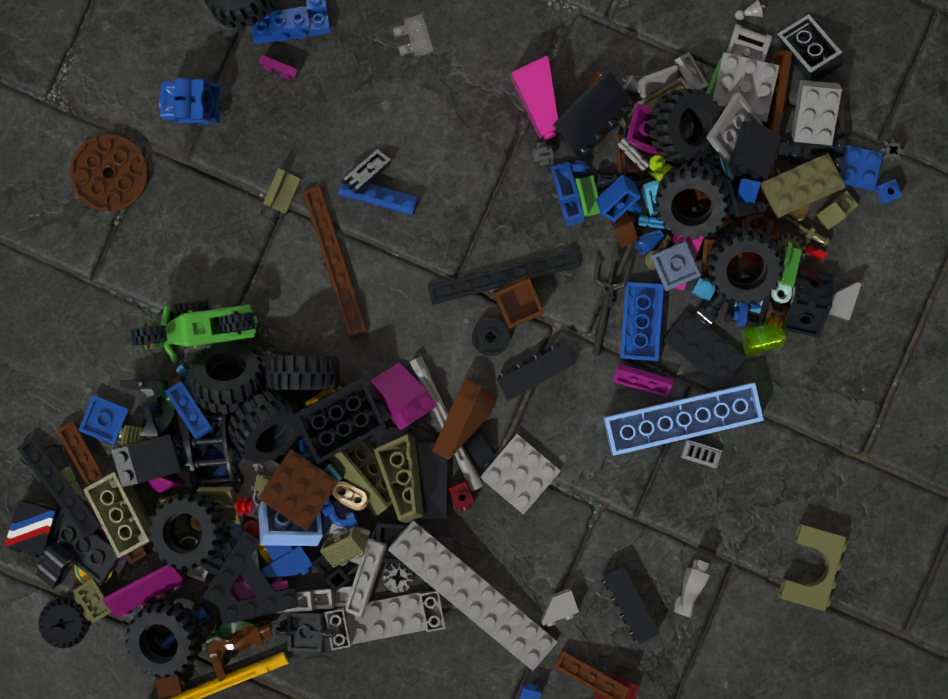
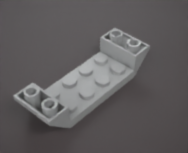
[324,591,446,650]

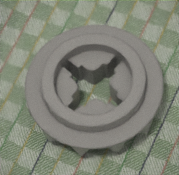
[383,563,413,593]

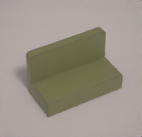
[263,168,300,213]

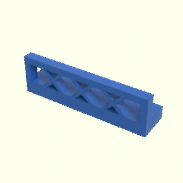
[338,183,418,216]

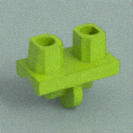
[647,155,673,181]

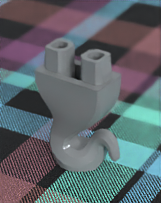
[673,559,710,618]

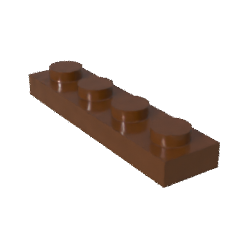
[554,651,631,699]

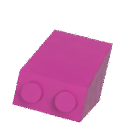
[511,56,558,141]

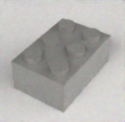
[791,80,842,145]

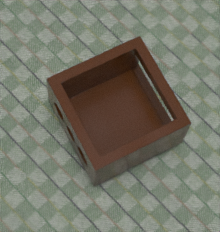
[492,276,545,329]

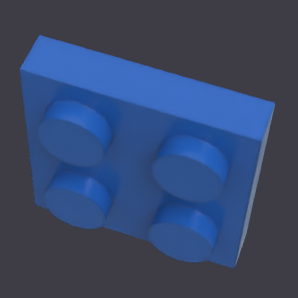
[838,145,883,191]
[78,395,130,445]

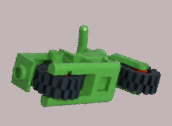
[130,305,258,363]

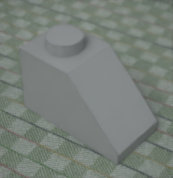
[829,282,862,320]

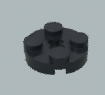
[471,318,510,356]

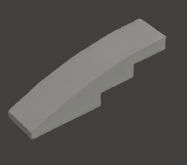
[276,586,352,613]

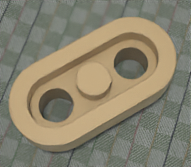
[332,481,368,511]

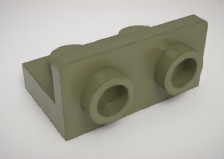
[73,579,111,623]

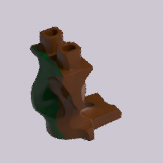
[206,617,273,682]

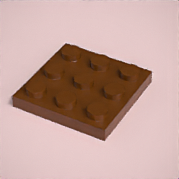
[258,449,339,531]

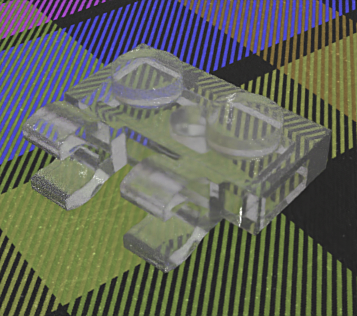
[393,14,433,57]

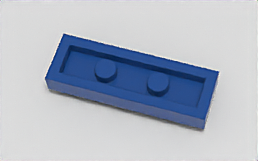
[165,381,212,440]

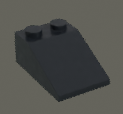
[777,14,843,81]
[111,434,182,487]

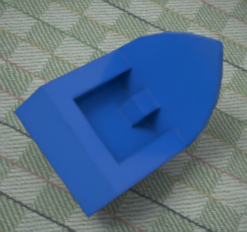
[733,301,762,327]

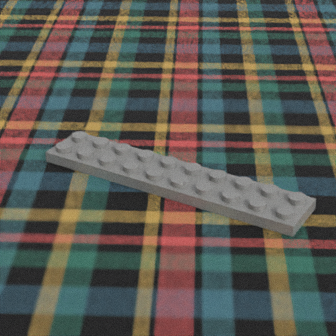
[388,520,558,671]

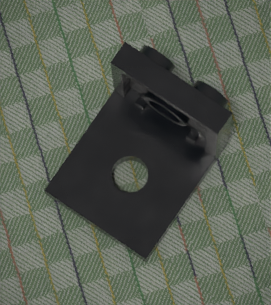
[782,267,833,338]

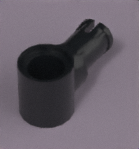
[693,292,726,327]

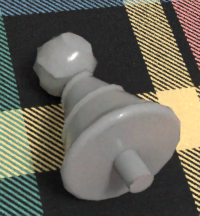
[735,0,766,20]
[622,75,650,98]

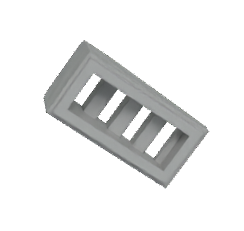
[680,439,722,469]

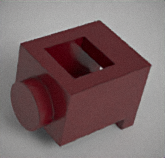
[448,480,475,511]

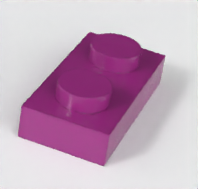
[259,55,299,80]

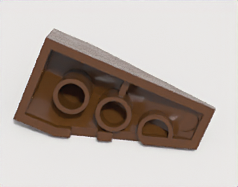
[432,378,496,460]

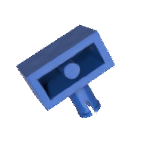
[596,175,642,222]

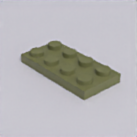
[760,153,846,219]

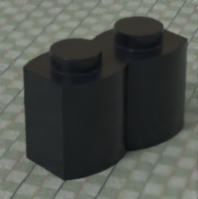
[36,543,75,589]

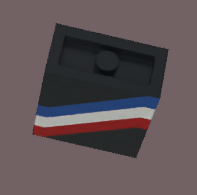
[5,499,59,558]

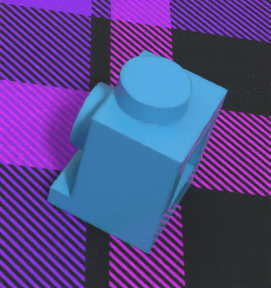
[690,276,715,301]

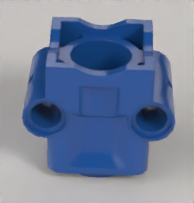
[159,78,221,125]

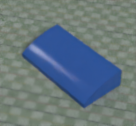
[620,282,665,361]

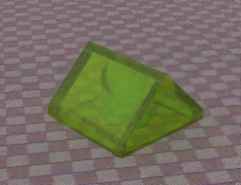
[741,323,786,356]

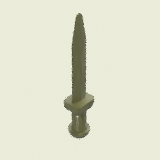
[766,205,830,247]

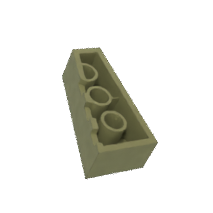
[374,434,424,523]

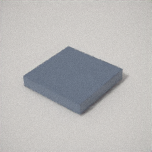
[650,241,702,291]

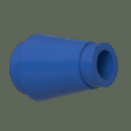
[635,229,665,255]

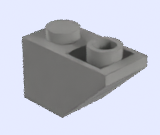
[541,588,579,627]

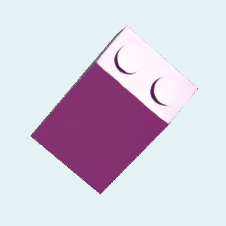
[626,103,684,157]
[369,363,437,430]

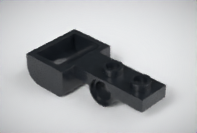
[376,522,454,564]

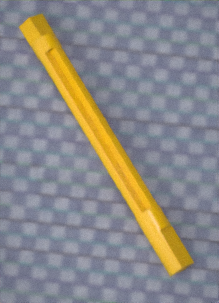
[165,651,289,699]

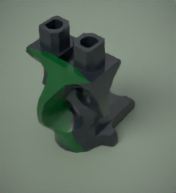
[120,379,176,439]

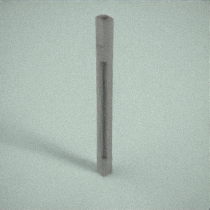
[410,356,483,491]

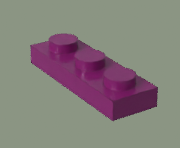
[612,364,674,397]

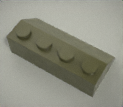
[328,438,392,517]
[83,471,152,558]

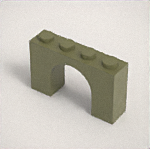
[778,523,847,611]

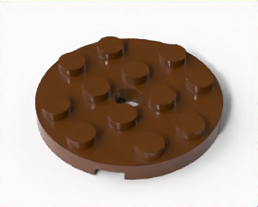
[70,134,148,212]

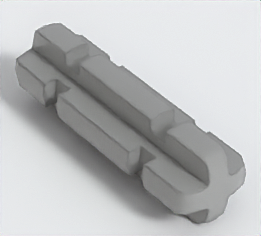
[618,138,650,170]

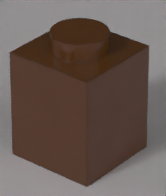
[155,673,186,698]

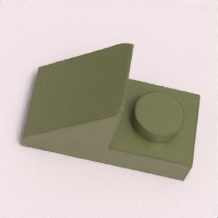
[816,191,859,230]

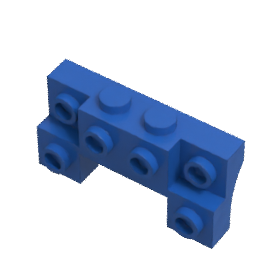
[252,0,331,44]

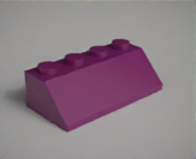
[102,564,187,617]

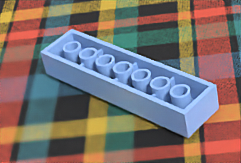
[603,383,764,456]

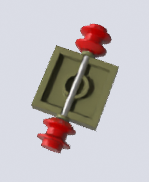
[186,487,256,524]

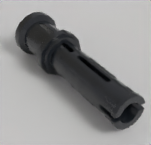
[596,171,655,188]

